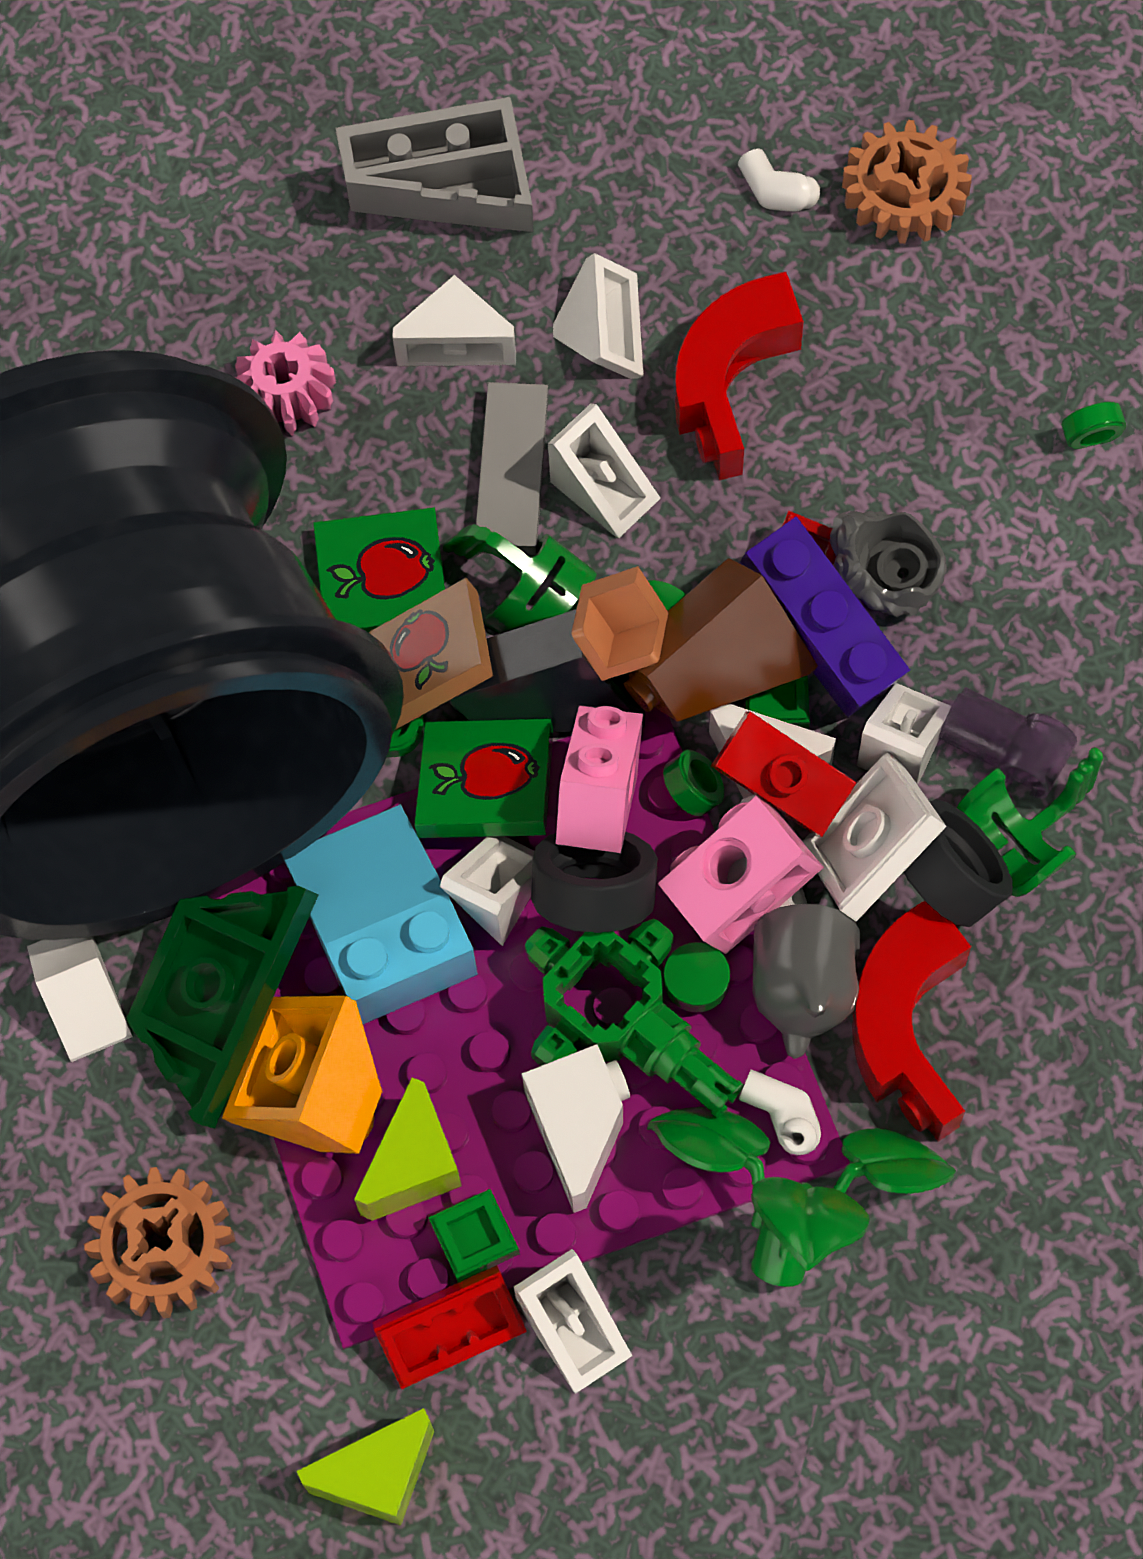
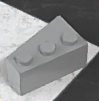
[336,97,533,232]

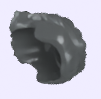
[830,511,947,617]

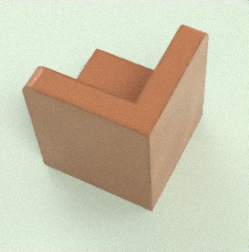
[572,566,668,681]

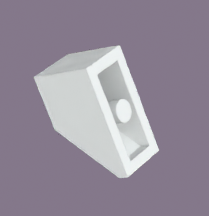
[522,1044,630,1213]

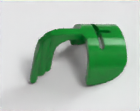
[443,524,597,634]
[956,747,1103,897]

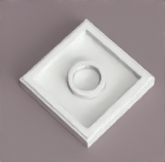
[802,752,946,921]

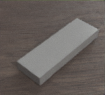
[476,382,549,555]

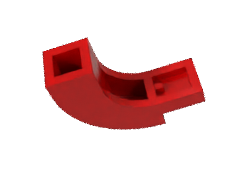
[675,271,804,481]
[852,900,971,1141]

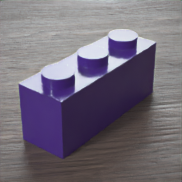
[739,516,910,717]

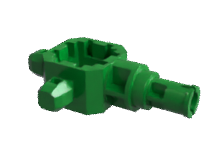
[525,919,744,1118]

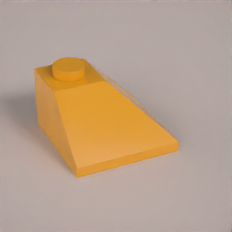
[222,996,382,1154]

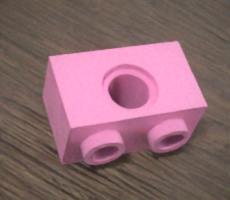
[556,706,643,853]
[658,796,824,954]

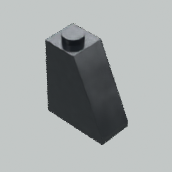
[450,609,645,732]

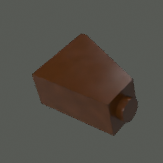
[624,558,818,722]

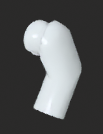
[738,149,820,212]
[739,1069,821,1156]

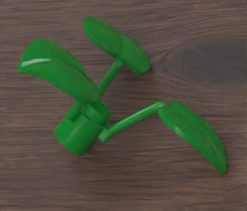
[647,1107,956,1287]

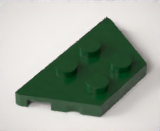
[126,886,319,1129]

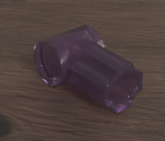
[939,687,1077,798]

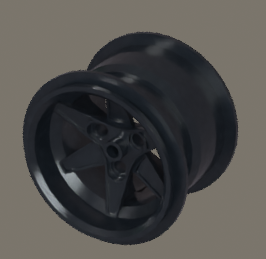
[0,350,404,940]

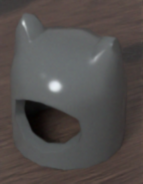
[752,904,860,1059]

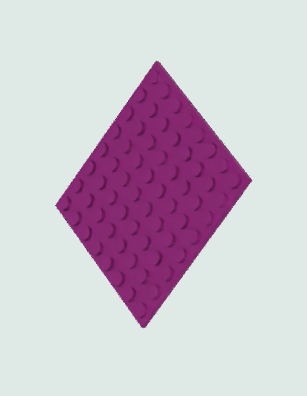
[216,708,850,1349]

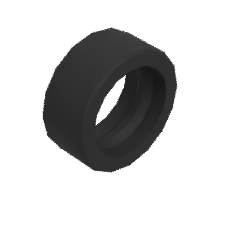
[903,799,1012,927]
[531,832,658,933]

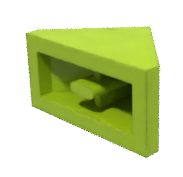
[354,1077,462,1221]
[297,1408,434,1525]

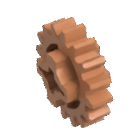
[842,120,972,244]
[84,1167,235,1319]

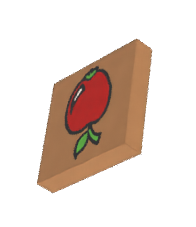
[369,578,493,730]

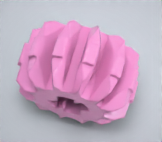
[235,330,336,437]

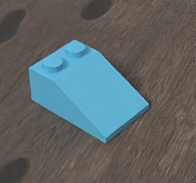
[285,804,478,1024]

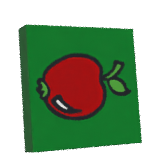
[313,507,445,632]
[415,719,553,838]

